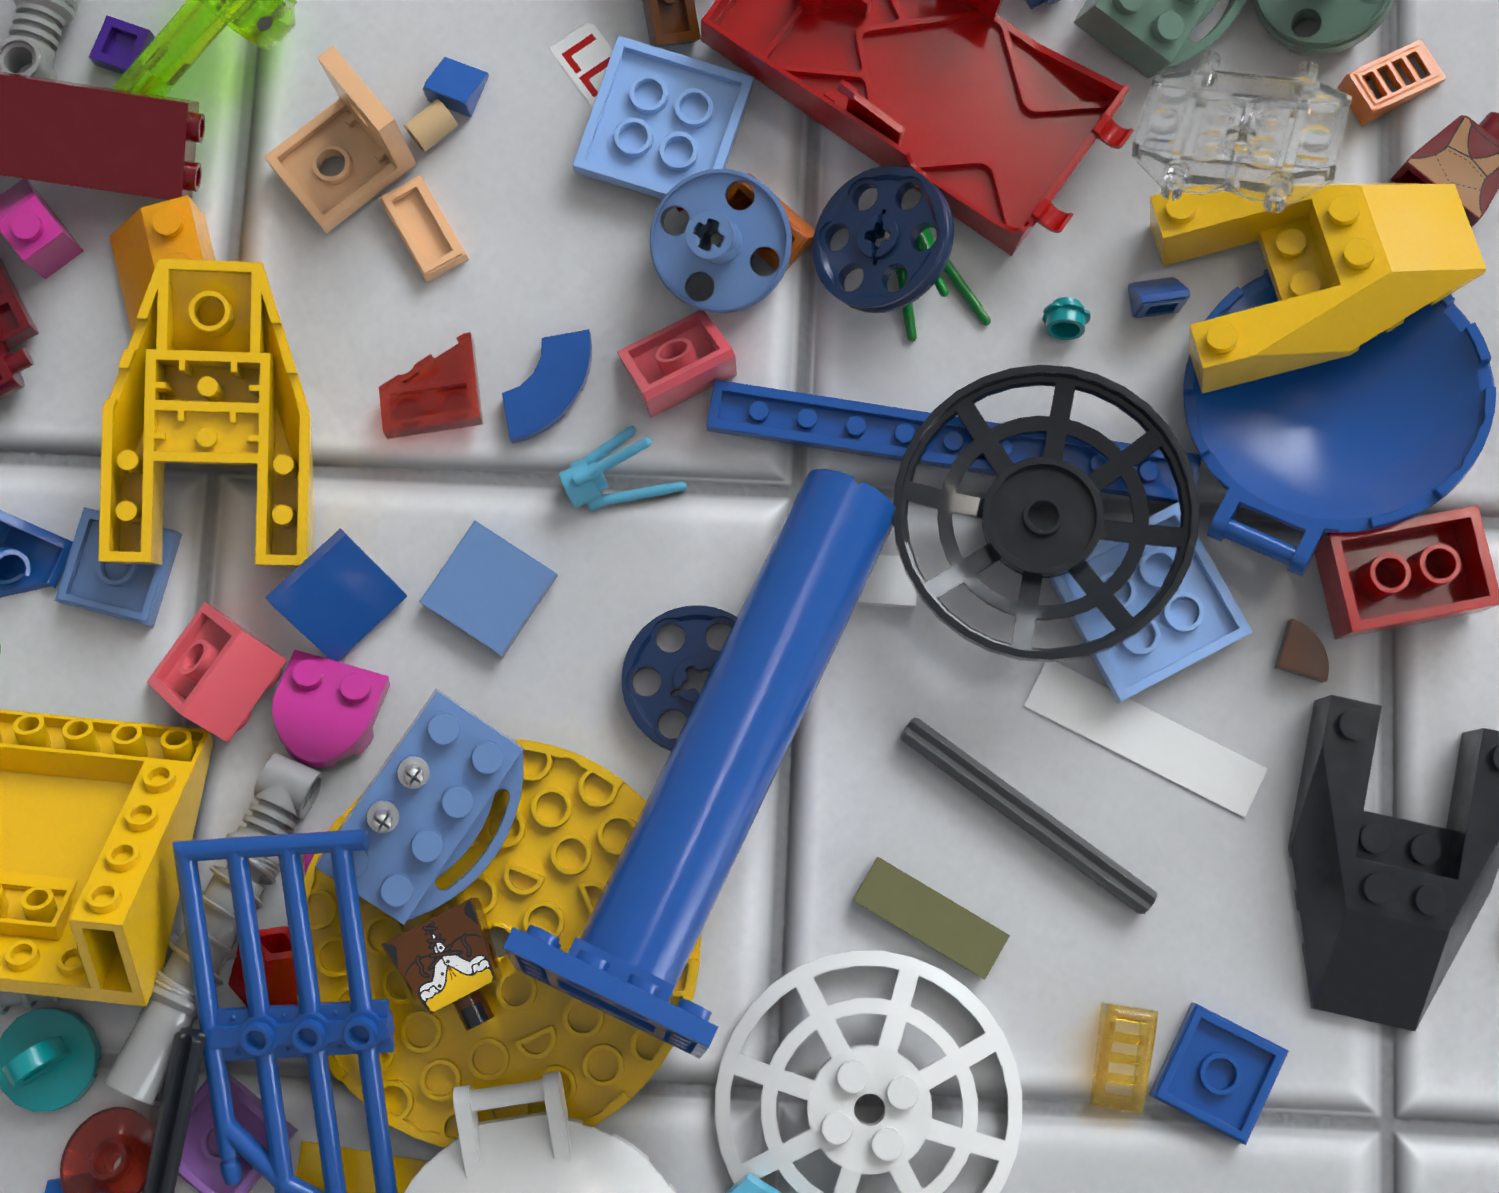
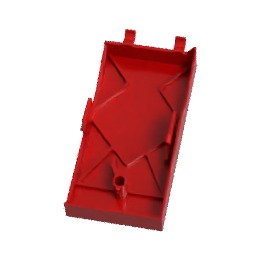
[701,0,1134,256]

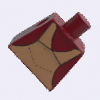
[1390,112,1499,227]

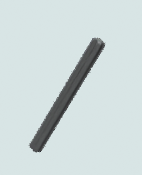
[900,717,1157,914]

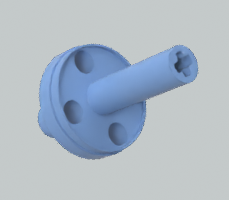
[650,169,792,313]

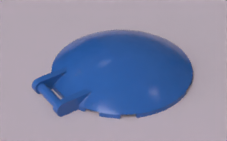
[1183,269,1496,577]

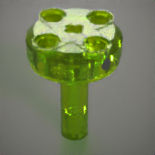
[111,0,297,96]

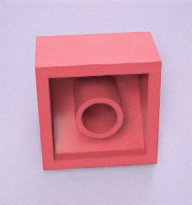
[146,602,287,742]

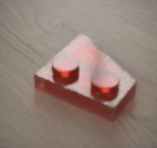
[379,332,483,439]

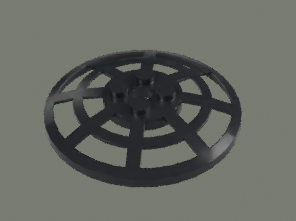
[893,365,1199,663]

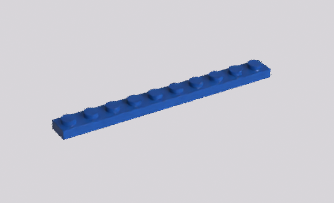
[706,379,1201,504]

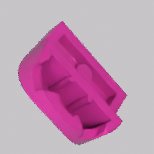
[272,649,390,768]

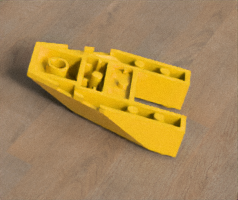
[1150,182,1486,394]
[98,258,314,568]

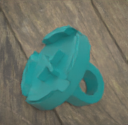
[0,1008,101,1112]

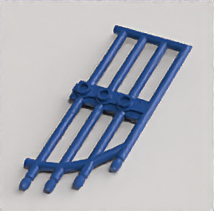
[172,829,398,1193]

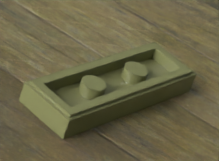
[852,857,1010,980]

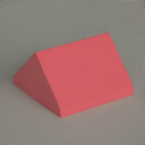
[617,310,737,418]

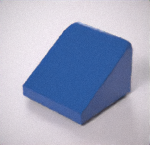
[423,57,489,117]
[1128,277,1190,318]

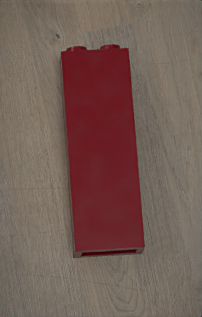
[0,71,205,200]

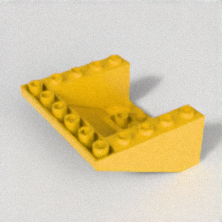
[0,709,213,1007]

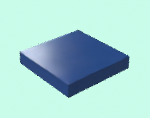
[266,528,407,662]
[1149,1002,1289,1145]

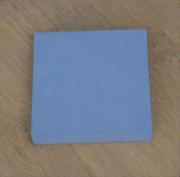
[54,507,182,627]
[419,520,558,657]

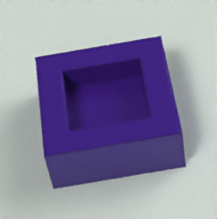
[89,15,156,80]

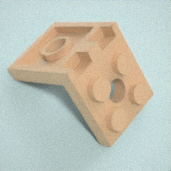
[264,46,416,234]

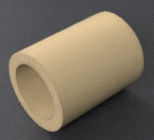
[403,99,458,152]

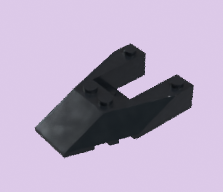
[1288,695,1499,1031]

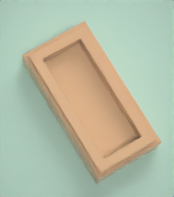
[379,175,469,282]

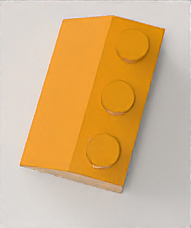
[109,195,216,335]

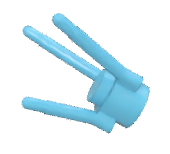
[559,426,687,512]

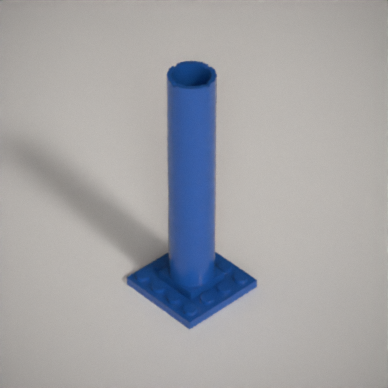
[503,469,896,1059]

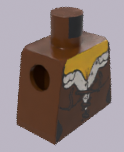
[381,898,502,1031]

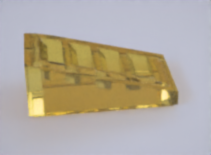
[1090,1002,1159,1114]

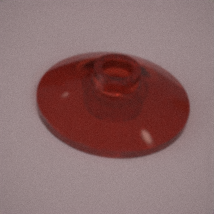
[60,1107,155,1193]

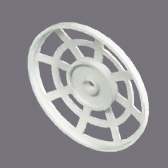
[715,950,1022,1193]

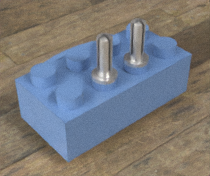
[315,688,524,925]

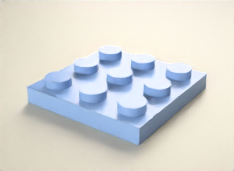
[572,35,754,200]
[1049,502,1253,703]

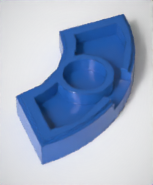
[502,329,592,444]

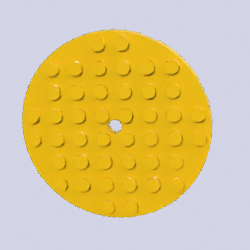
[297,739,701,1148]

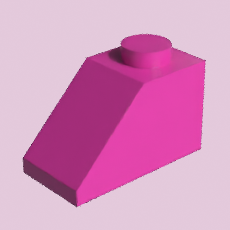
[0,179,83,279]

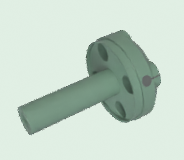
[1254,0,1394,56]

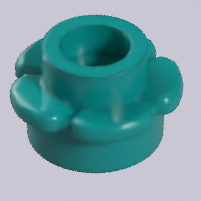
[1042,297,1091,340]

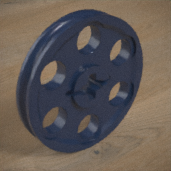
[813,165,954,313]
[621,605,737,751]

